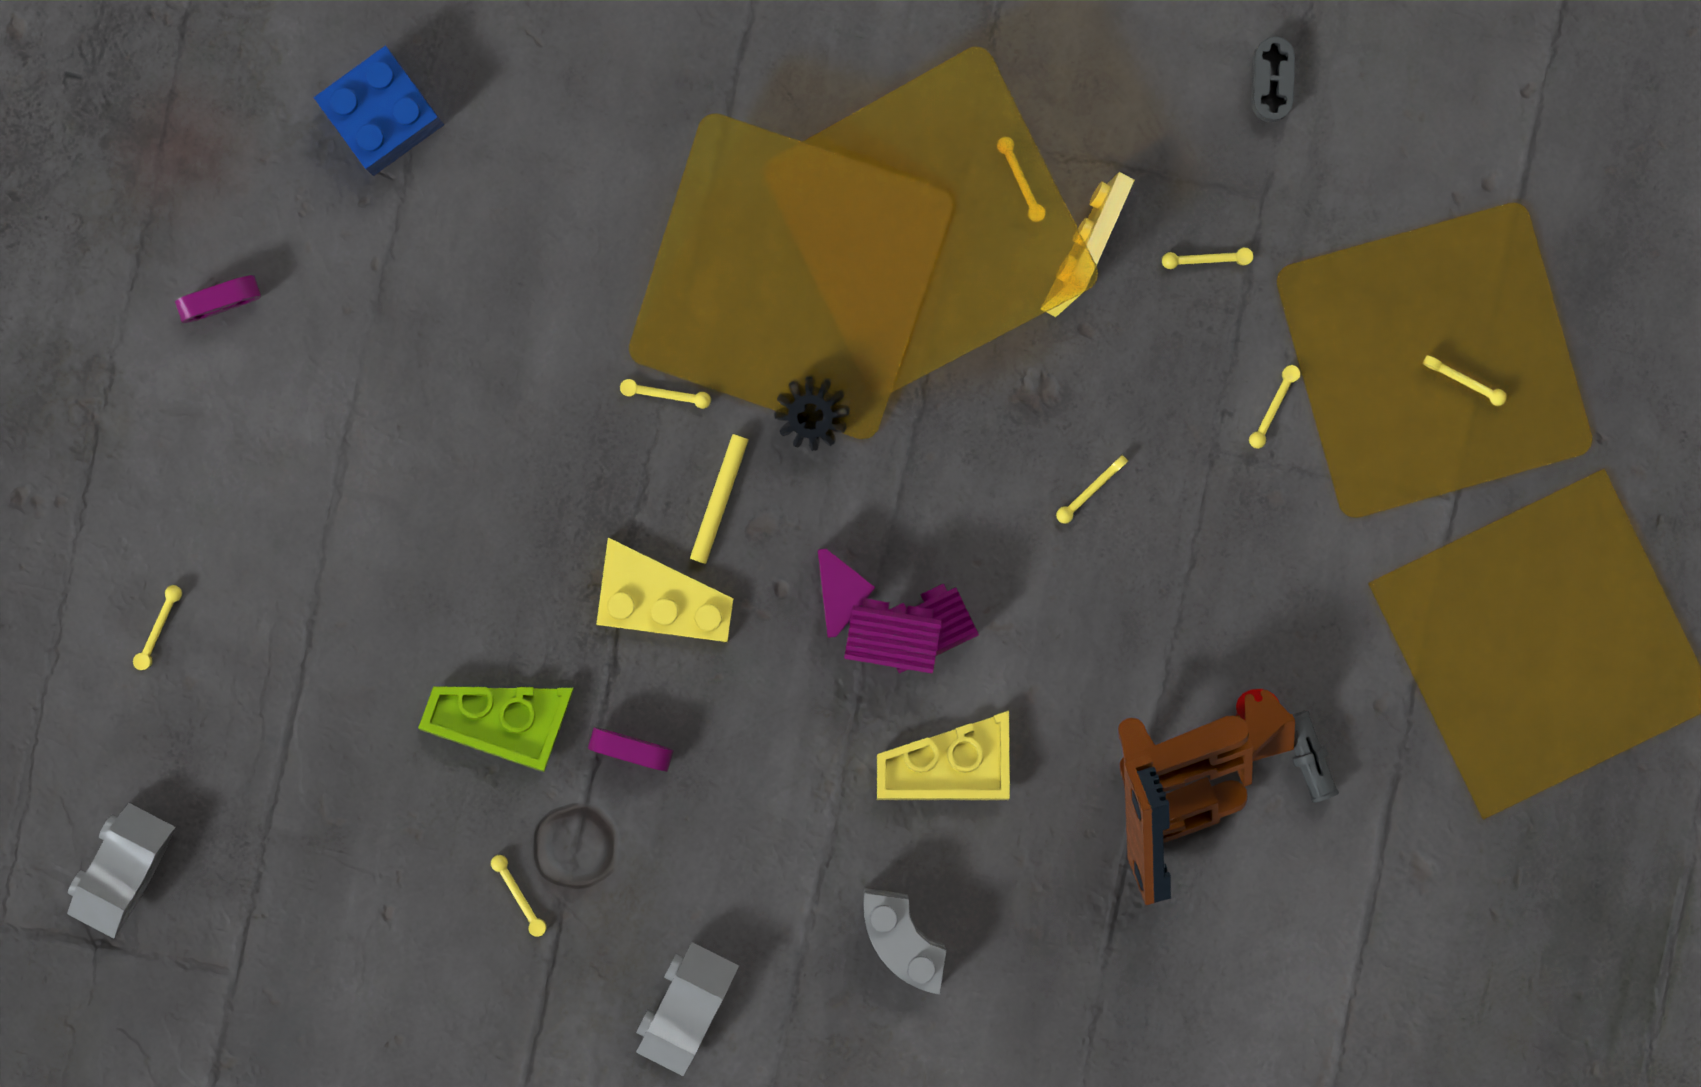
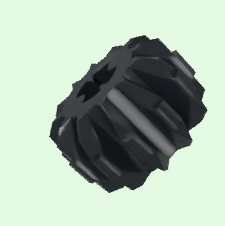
[774,374,850,451]

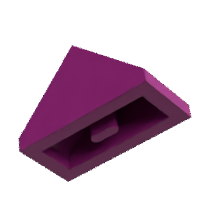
[818,549,875,638]

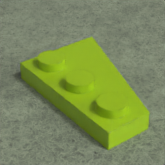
[418,686,574,773]

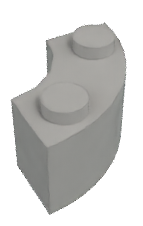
[67,803,176,939]
[863,888,946,995]
[636,942,739,1076]

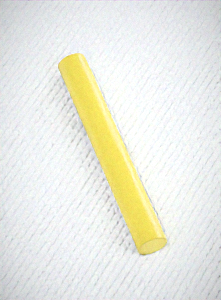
[690,434,749,564]

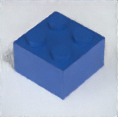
[313,45,444,176]

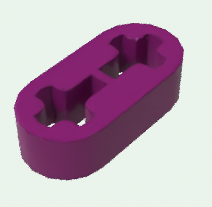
[175,275,261,323]
[588,727,674,772]

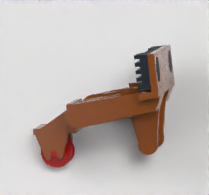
[1118,689,1295,905]

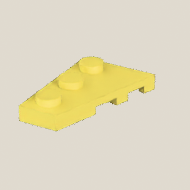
[1041,172,1135,317]
[596,538,734,642]
[877,711,1010,800]

